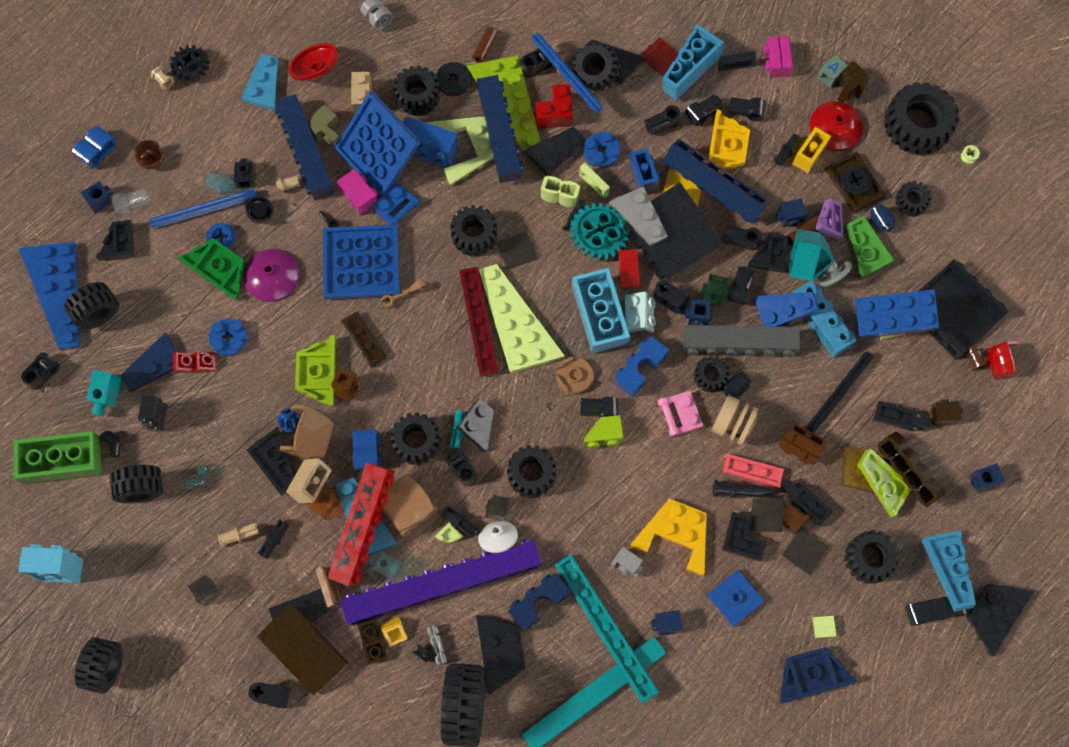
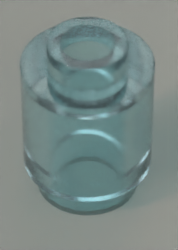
[205,171,233,196]

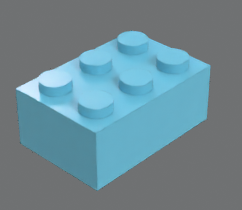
[18,544,84,583]

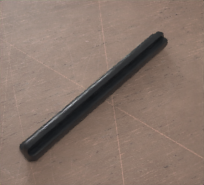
[804,351,873,434]

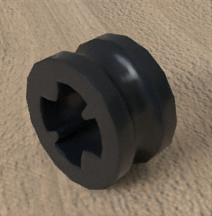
[412,644,433,663]

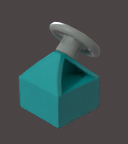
[789,229,852,287]

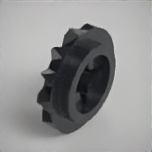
[840,167,871,195]

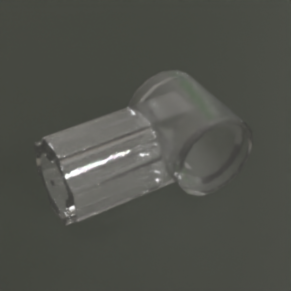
[110,188,151,217]

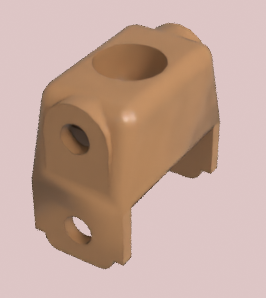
[279,405,334,460]
[382,473,438,537]

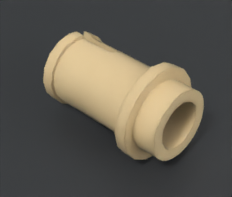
[276,175,300,192]

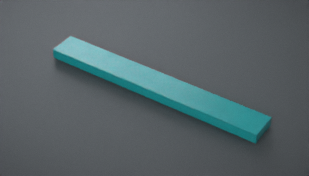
[555,554,660,704]
[522,637,666,747]

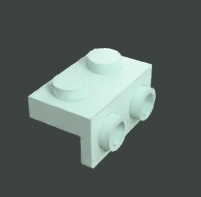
[625,291,656,333]

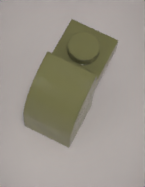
[311,105,340,148]

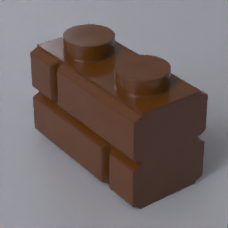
[779,422,827,465]

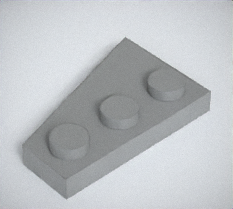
[609,187,668,246]

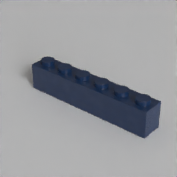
[477,75,524,183]
[275,94,335,200]
[663,139,769,224]

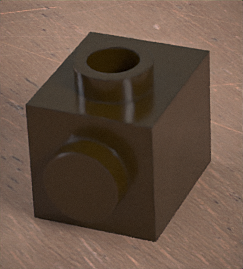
[930,399,963,426]

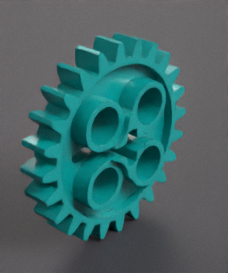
[569,203,629,261]

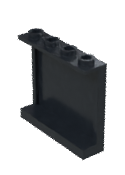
[623,182,722,281]
[919,259,1009,360]

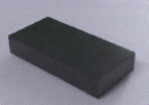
[718,51,756,71]

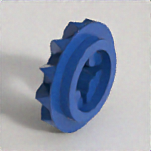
[206,223,237,249]

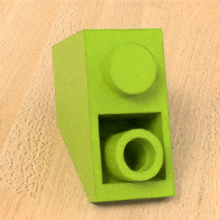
[583,415,623,449]

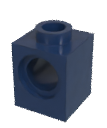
[80,181,114,214]
[970,463,1005,493]
[651,610,683,636]

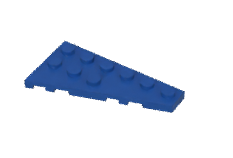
[18,241,80,351]

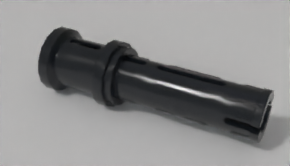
[712,479,774,499]

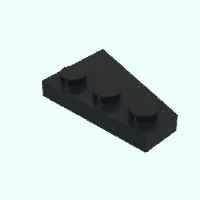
[523,127,586,176]

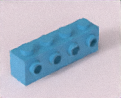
[793,281,856,358]

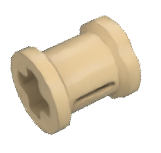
[150,66,175,90]

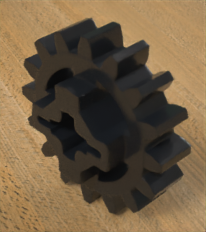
[169,45,210,82]

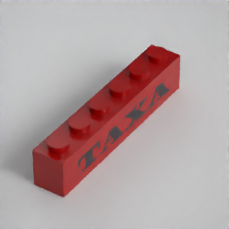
[328,463,395,586]

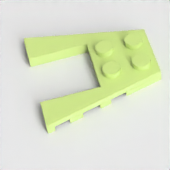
[426,116,494,187]

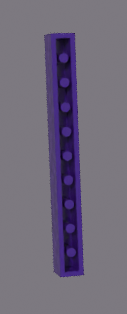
[340,540,542,626]

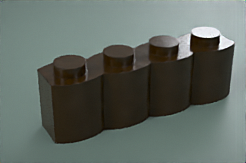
[877,432,946,508]

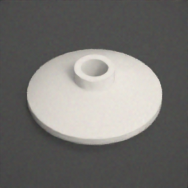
[478,521,518,553]

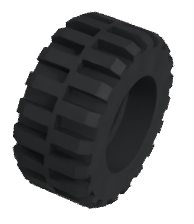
[884,82,959,155]
[441,663,485,747]

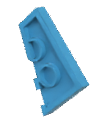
[241,53,279,111]

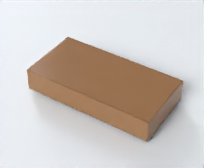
[315,567,342,608]

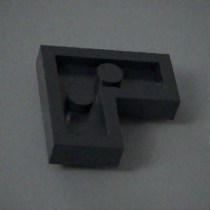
[722,512,766,562]

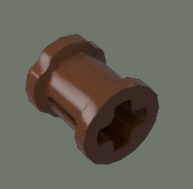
[964,346,989,371]

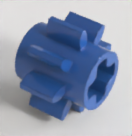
[277,408,301,432]

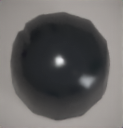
[245,196,273,224]

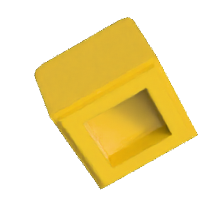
[381,617,408,647]

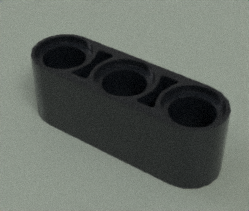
[905,596,967,626]

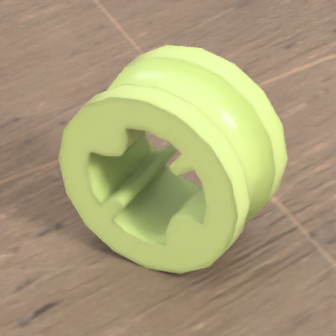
[961,145,980,164]

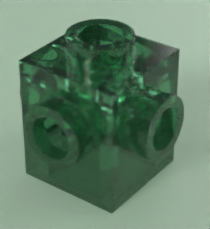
[701,274,729,306]

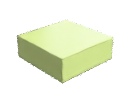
[812,616,837,639]

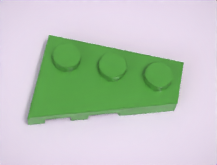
[846,215,894,280]

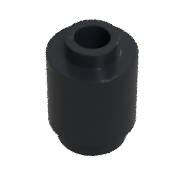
[723,372,752,399]

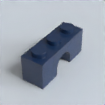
[508,573,571,633]

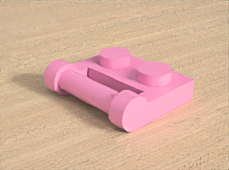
[658,391,703,437]

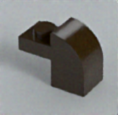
[836,61,868,104]

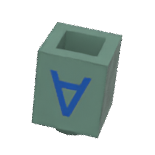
[817,55,848,88]

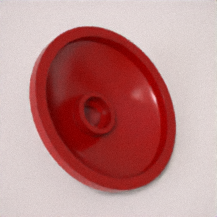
[288,43,339,81]
[809,101,864,151]

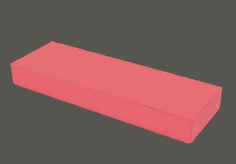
[722,453,784,489]

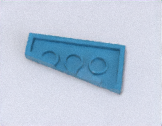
[335,478,398,556]
[922,530,976,612]

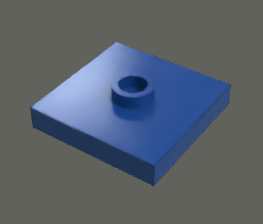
[707,570,764,627]

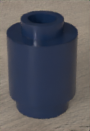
[870,204,896,232]

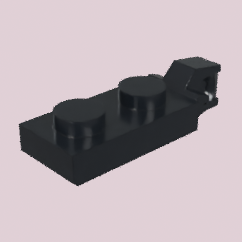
[873,401,930,432]
[781,479,833,526]

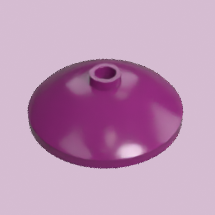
[243,249,300,302]

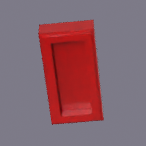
[618,249,639,288]

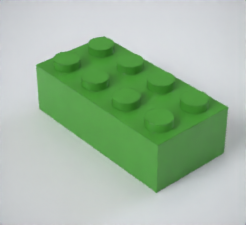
[14,431,101,484]

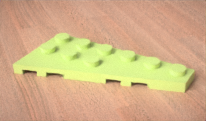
[479,264,565,374]

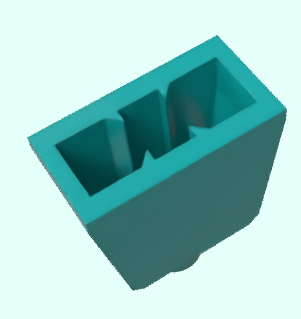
[87,370,124,417]

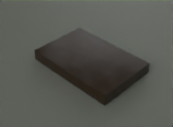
[825,152,886,214]

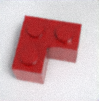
[535,84,573,129]

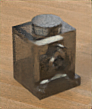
[485,495,509,521]

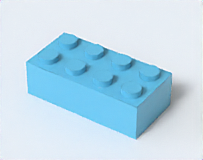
[572,268,630,354]

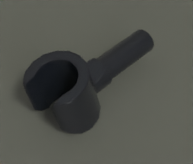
[318,210,338,228]

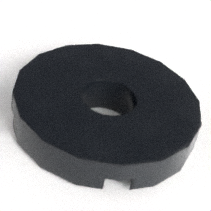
[436,62,471,96]

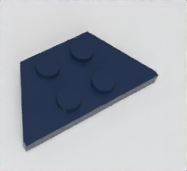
[779,647,857,704]

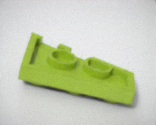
[857,449,911,517]

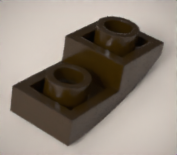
[357,618,388,665]

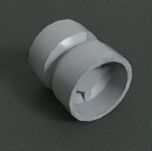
[360,0,393,30]

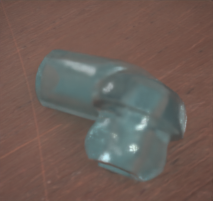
[185,464,210,490]

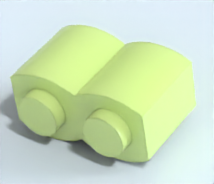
[541,176,580,208]

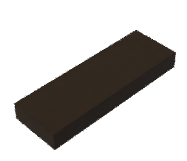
[341,311,387,368]

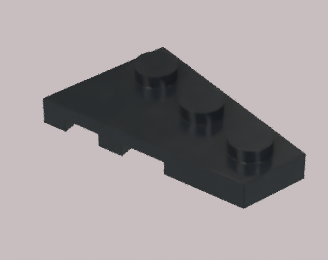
[583,39,644,85]
[246,426,295,496]
[269,589,331,623]

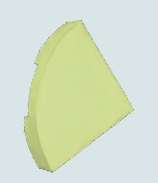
[435,522,463,543]

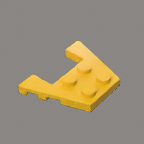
[630,498,706,576]

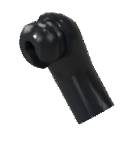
[100,431,120,457]

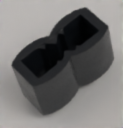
[138,395,168,432]

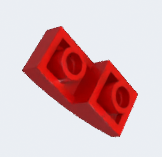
[173,351,216,373]

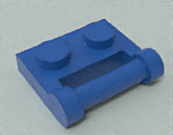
[371,182,421,225]

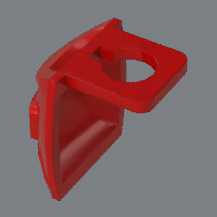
[987,341,1018,380]

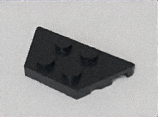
[966,584,1033,657]
[476,615,526,695]

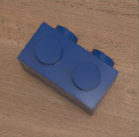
[629,148,660,193]

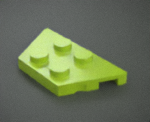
[295,335,336,408]

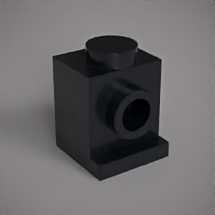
[233,158,256,188]

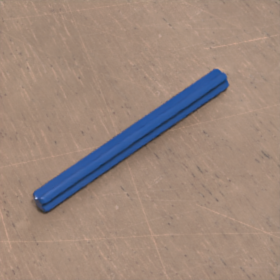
[531,32,603,113]
[149,188,258,229]

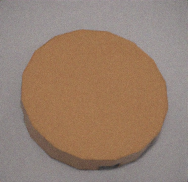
[556,357,594,395]

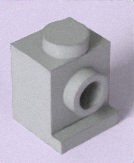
[610,547,643,577]

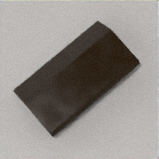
[257,603,348,696]

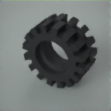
[895,181,932,217]
[694,355,730,393]

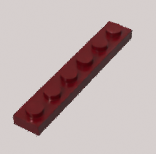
[459,267,499,377]

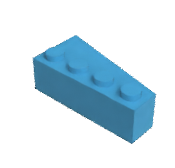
[663,23,724,100]

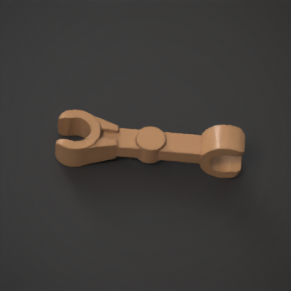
[381,279,427,309]

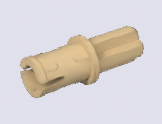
[218,523,259,547]

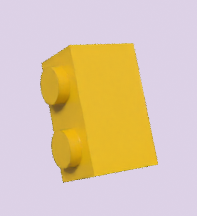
[793,127,831,173]

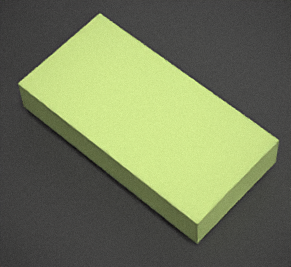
[579,163,610,199]

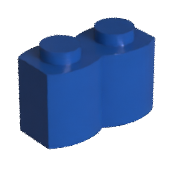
[72,126,117,169]
[352,429,383,472]

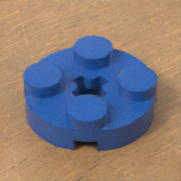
[584,132,620,168]
[209,318,248,357]

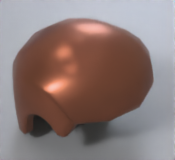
[134,139,164,170]

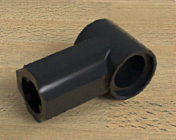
[685,94,723,127]
[728,97,765,121]
[644,105,681,135]
[723,226,761,250]
[727,266,754,306]
[580,397,619,417]

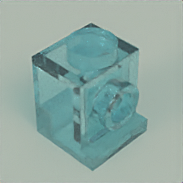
[369,550,403,581]

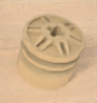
[711,395,759,445]

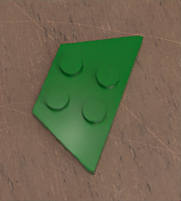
[178,238,245,301]

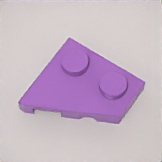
[816,199,843,240]

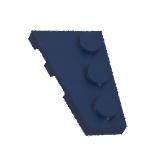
[121,333,176,392]

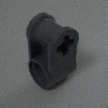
[521,48,553,77]
[653,280,690,314]
[21,352,60,390]
[444,448,477,487]
[248,682,291,709]

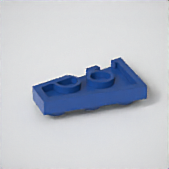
[754,292,820,327]

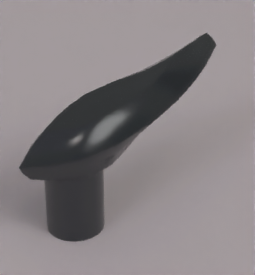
[562,200,585,231]

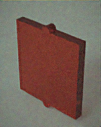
[640,37,678,76]

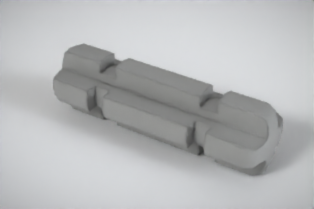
[427,625,447,666]

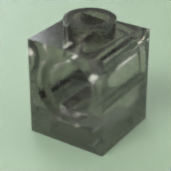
[188,575,221,606]

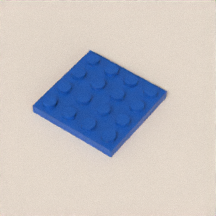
[335,92,421,197]
[323,224,400,300]

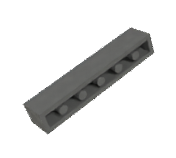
[682,325,800,357]

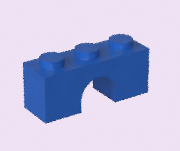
[614,336,669,398]

